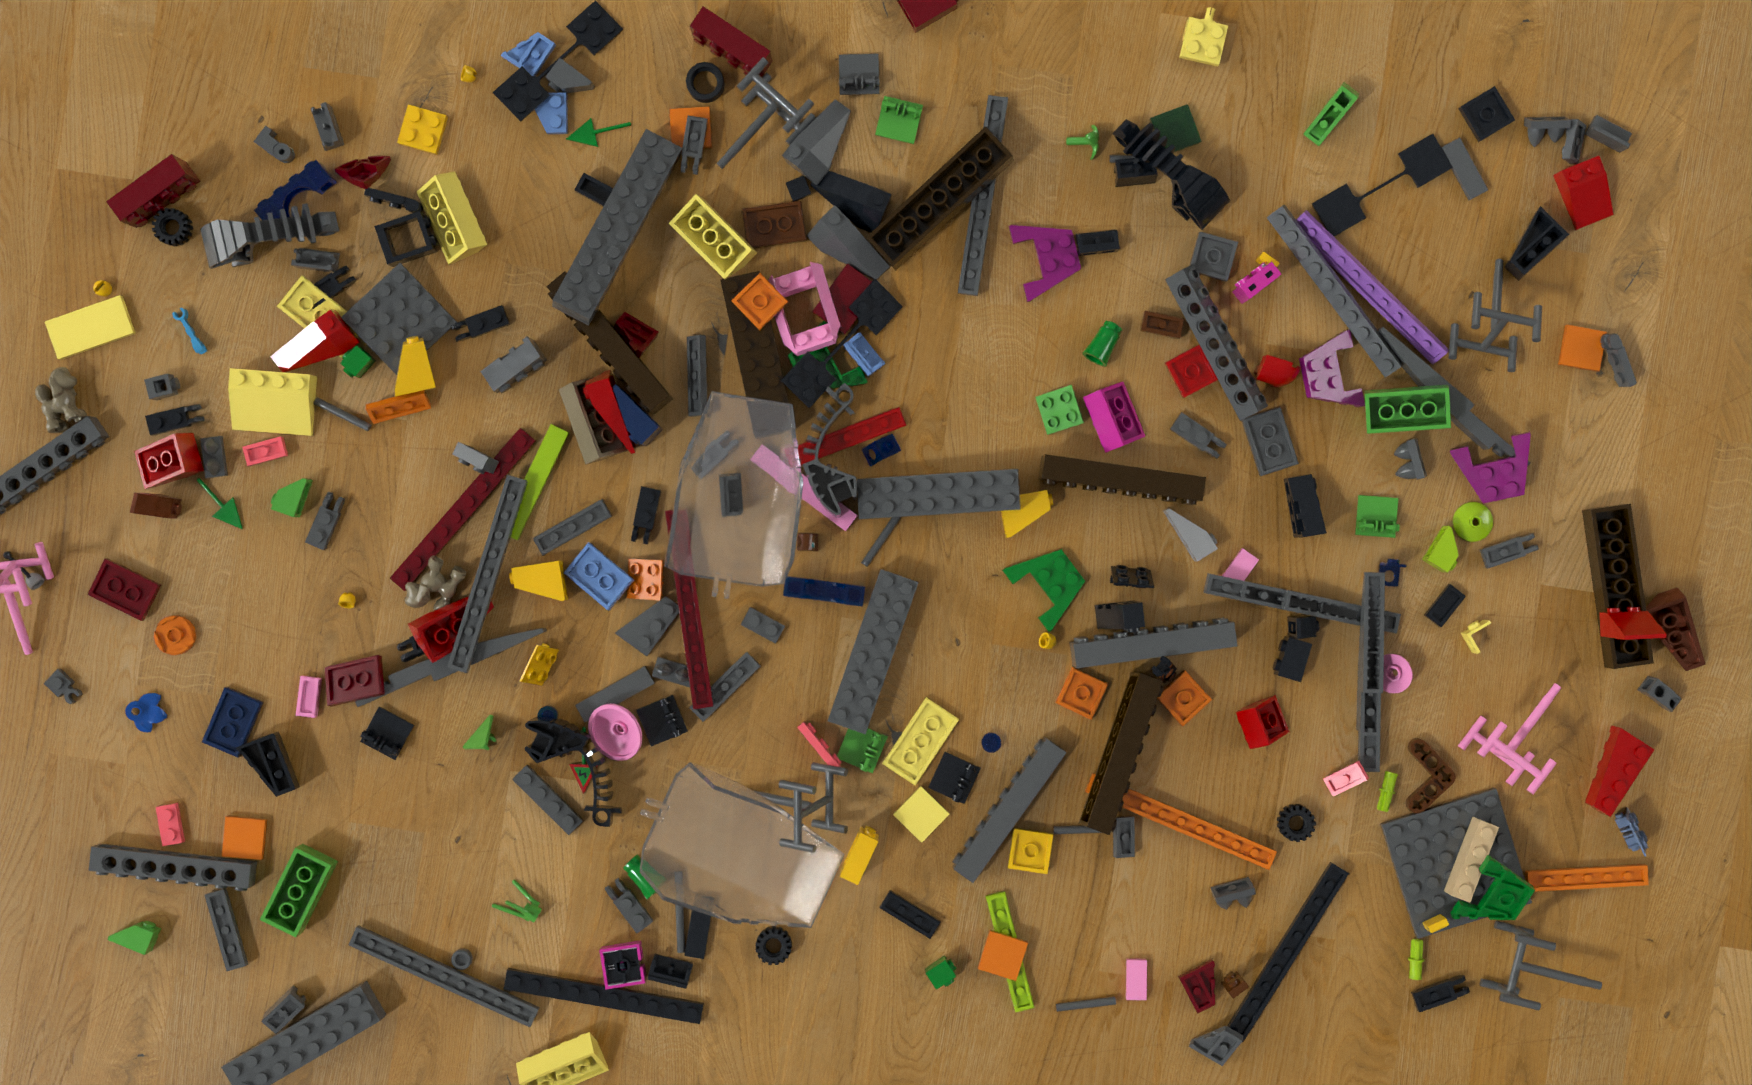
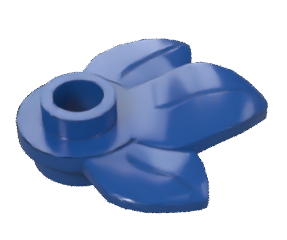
[125,693,167,732]

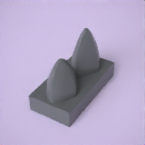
[1524,116,1571,147]
[200,436,228,478]
[1394,438,1427,480]
[652,657,690,688]
[1210,877,1256,910]

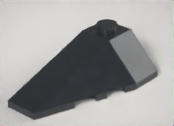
[810,171,892,233]

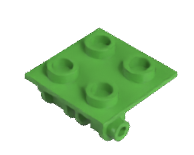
[875,96,923,144]
[1036,385,1084,435]
[1355,495,1400,538]
[837,728,888,773]

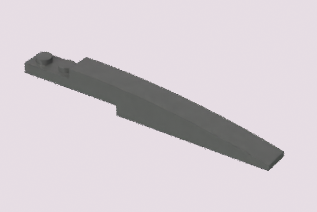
[1377,327,1531,467]
[1356,572,1385,772]
[1203,573,1401,634]
[355,627,547,707]

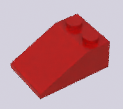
[1553,156,1614,230]
[134,433,204,489]
[1599,607,1667,640]

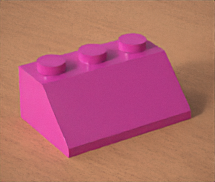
[1083,381,1146,453]

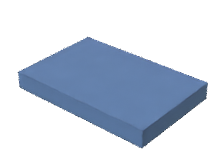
[564,542,634,611]

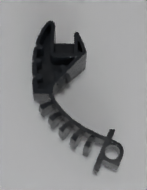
[1112,119,1230,230]
[525,717,622,827]

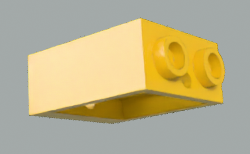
[840,826,879,885]

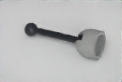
[3,551,45,590]

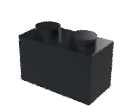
[1273,636,1312,682]

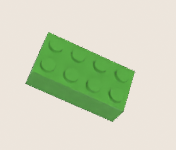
[1364,384,1451,434]
[260,844,338,937]

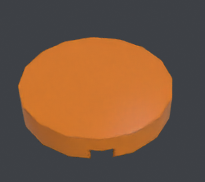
[154,615,196,655]

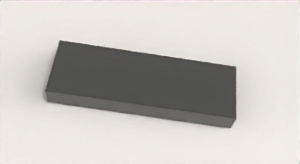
[1441,138,1488,201]

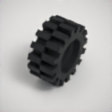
[152,208,193,246]
[1277,804,1316,842]
[755,926,792,965]

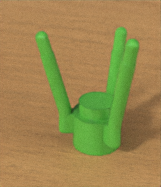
[492,880,542,923]

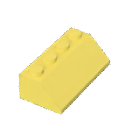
[417,172,487,265]
[669,194,758,280]
[516,1032,609,1085]

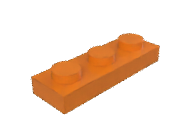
[366,390,431,424]

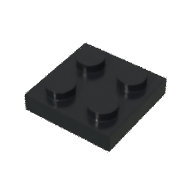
[1458,86,1515,143]

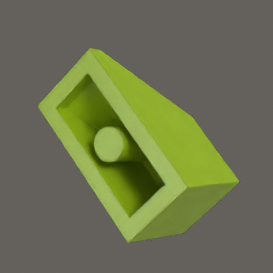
[1422,526,1459,573]

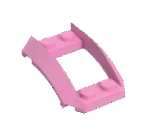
[768,262,841,356]

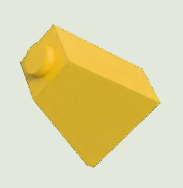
[394,336,436,396]
[1001,490,1053,538]
[509,561,568,601]

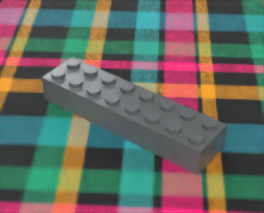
[857,469,1021,519]
[828,569,919,734]
[1069,617,1238,668]
[221,980,387,1085]

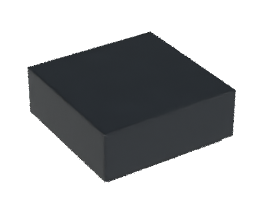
[786,175,812,202]

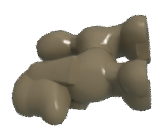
[35,367,87,433]
[404,555,466,610]

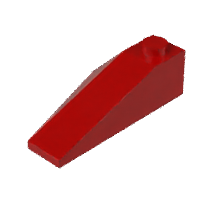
[583,369,636,454]

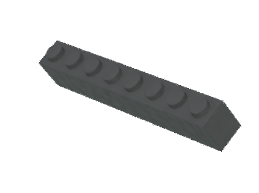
[952,737,1066,883]

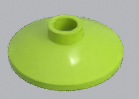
[1453,502,1493,542]

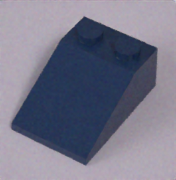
[613,384,663,446]

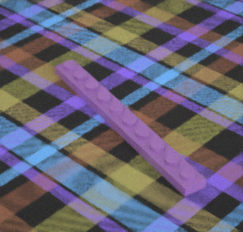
[1296,210,1449,365]

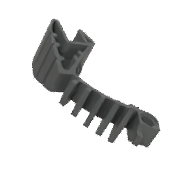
[200,204,339,269]
[803,383,857,518]

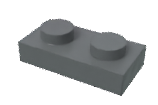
[1562,119,1587,164]
[741,607,785,644]
[1113,816,1135,858]

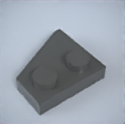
[1189,1026,1243,1066]

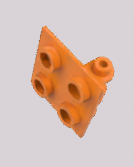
[627,559,665,600]

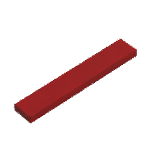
[788,407,906,468]

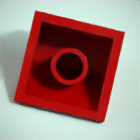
[1236,695,1290,749]

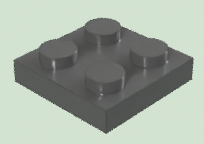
[1189,232,1238,282]

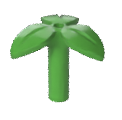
[1066,125,1099,160]

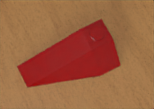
[271,309,360,373]
[408,596,494,663]

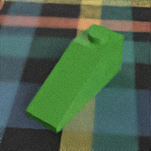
[1303,82,1359,146]

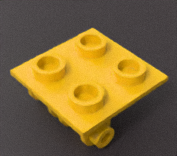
[520,643,559,686]

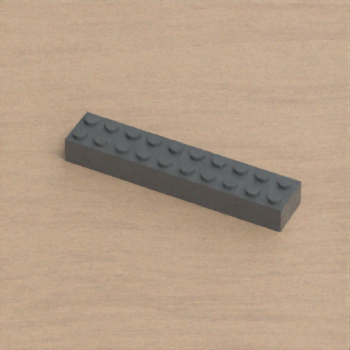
[552,129,682,326]

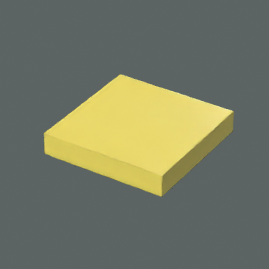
[893,786,949,842]

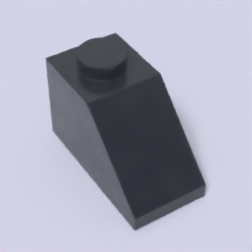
[1287,616,1319,639]

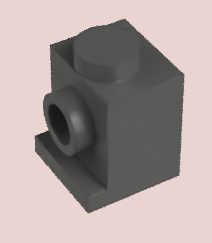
[144,374,180,400]

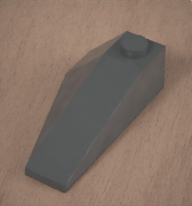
[782,99,851,185]
[807,205,890,280]

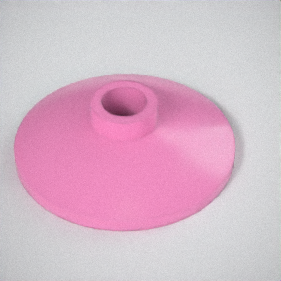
[1383,654,1413,693]

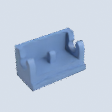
[843,332,885,378]

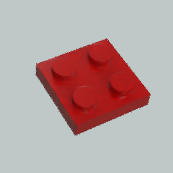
[1164,345,1218,398]

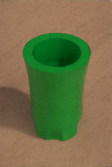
[1082,321,1122,367]
[623,854,668,900]

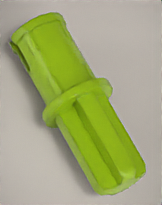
[1377,771,1398,812]
[1408,939,1425,980]

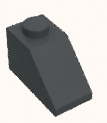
[546,58,595,93]

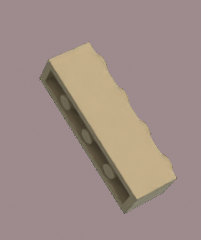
[1444,817,1499,903]

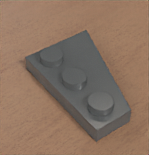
[615,596,679,656]

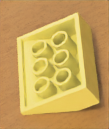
[228,368,317,436]

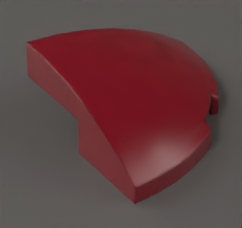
[335,156,391,189]

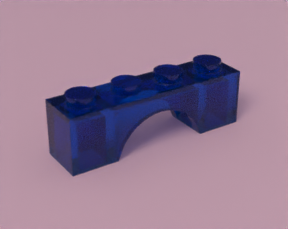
[254,160,337,221]
[783,576,866,607]

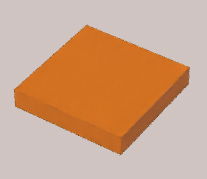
[670,107,712,148]
[731,273,789,330]
[1558,325,1607,372]
[1055,667,1109,720]
[1157,670,1212,726]
[222,816,267,860]
[978,930,1028,981]

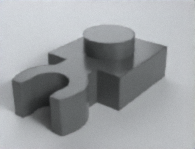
[44,669,83,704]

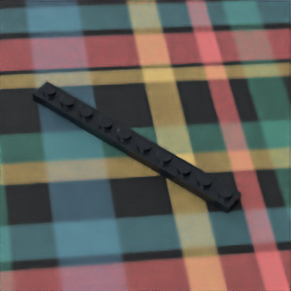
[1227,862,1349,1042]
[504,968,704,1024]

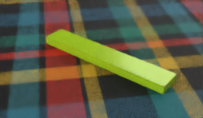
[511,424,570,540]
[986,891,1035,1013]

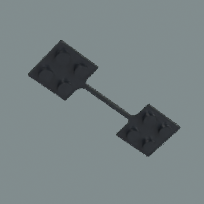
[493,0,623,122]
[1312,134,1453,236]
[781,279,903,408]

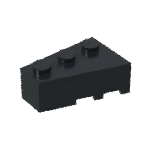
[1505,206,1569,281]
[1284,474,1327,538]
[1094,600,1145,632]
[235,732,300,797]

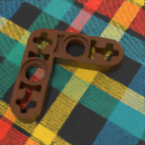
[1406,738,1456,813]

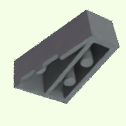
[480,336,547,393]

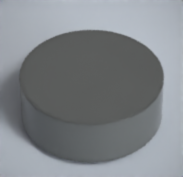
[451,948,473,970]

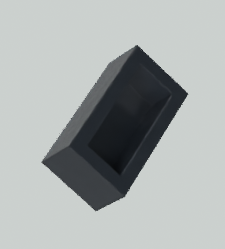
[574,173,613,207]

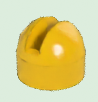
[461,65,477,83]
[93,280,112,297]
[338,592,356,609]
[1039,632,1056,649]

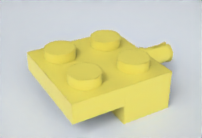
[1179,7,1228,67]

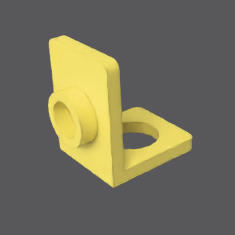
[1461,620,1491,654]

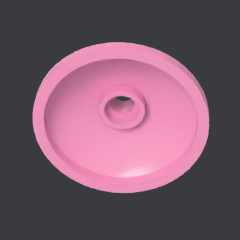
[588,703,642,761]

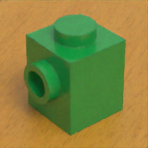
[340,345,376,378]
[925,955,957,990]

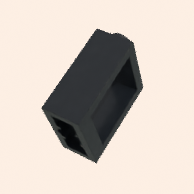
[374,211,438,267]

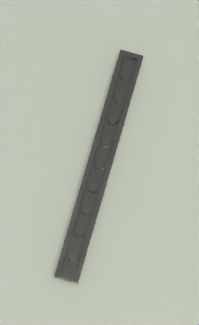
[958,95,1009,297]
[1267,204,1403,378]
[447,475,528,673]
[348,925,540,1027]

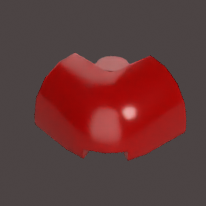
[1254,355,1301,388]

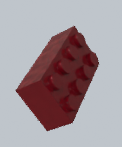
[690,6,773,77]
[106,154,201,228]

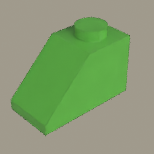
[271,478,313,518]
[107,921,161,955]

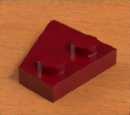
[614,312,659,358]
[1178,959,1215,1014]

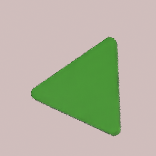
[463,714,496,750]

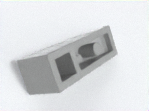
[1163,508,1218,562]

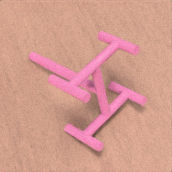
[0,542,54,655]
[1458,683,1561,795]

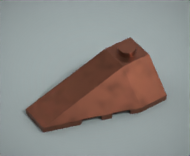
[1646,587,1706,671]

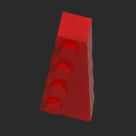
[1585,725,1654,817]

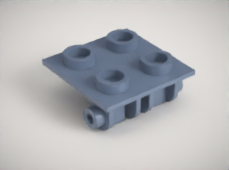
[1614,807,1649,856]

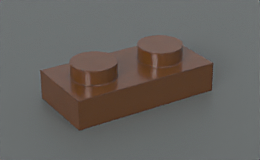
[1140,311,1184,339]
[1221,971,1249,999]

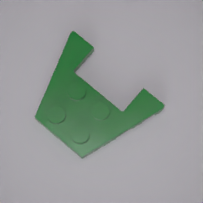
[787,321,867,389]
[1002,549,1085,632]
[1450,855,1535,920]

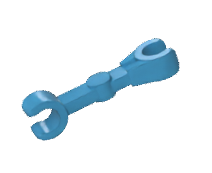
[172,308,207,355]

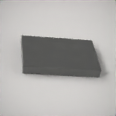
[1241,407,1299,476]

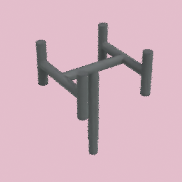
[717,57,816,169]
[1448,259,1542,372]
[739,762,848,853]
[1480,921,1602,1011]

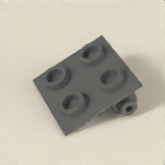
[839,54,880,95]

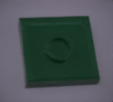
[1149,104,1202,153]

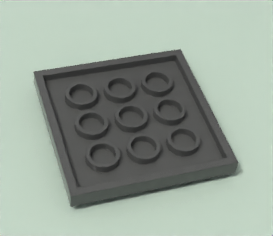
[341,263,457,375]

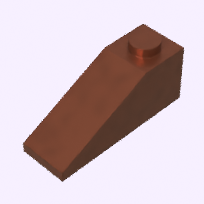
[130,493,182,519]

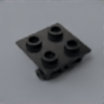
[1110,565,1154,589]
[636,695,688,747]
[360,706,414,760]
[928,752,981,804]

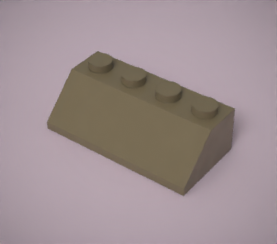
[559,377,628,464]

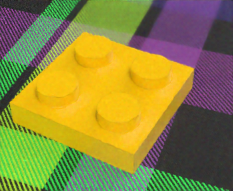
[397,104,448,155]
[1007,828,1053,874]

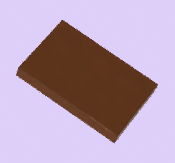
[742,201,807,248]

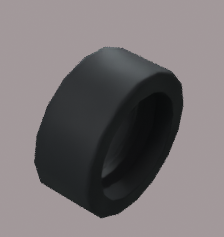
[686,62,725,103]

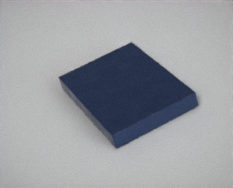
[202,687,263,758]

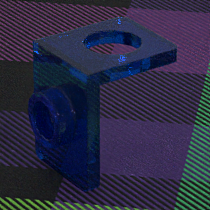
[862,434,901,466]
[1379,559,1407,587]

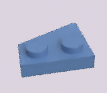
[501,32,556,77]
[535,92,568,134]

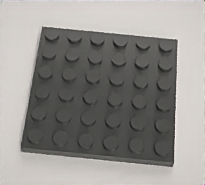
[1380,788,1532,939]

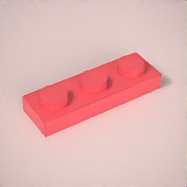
[797,722,842,768]

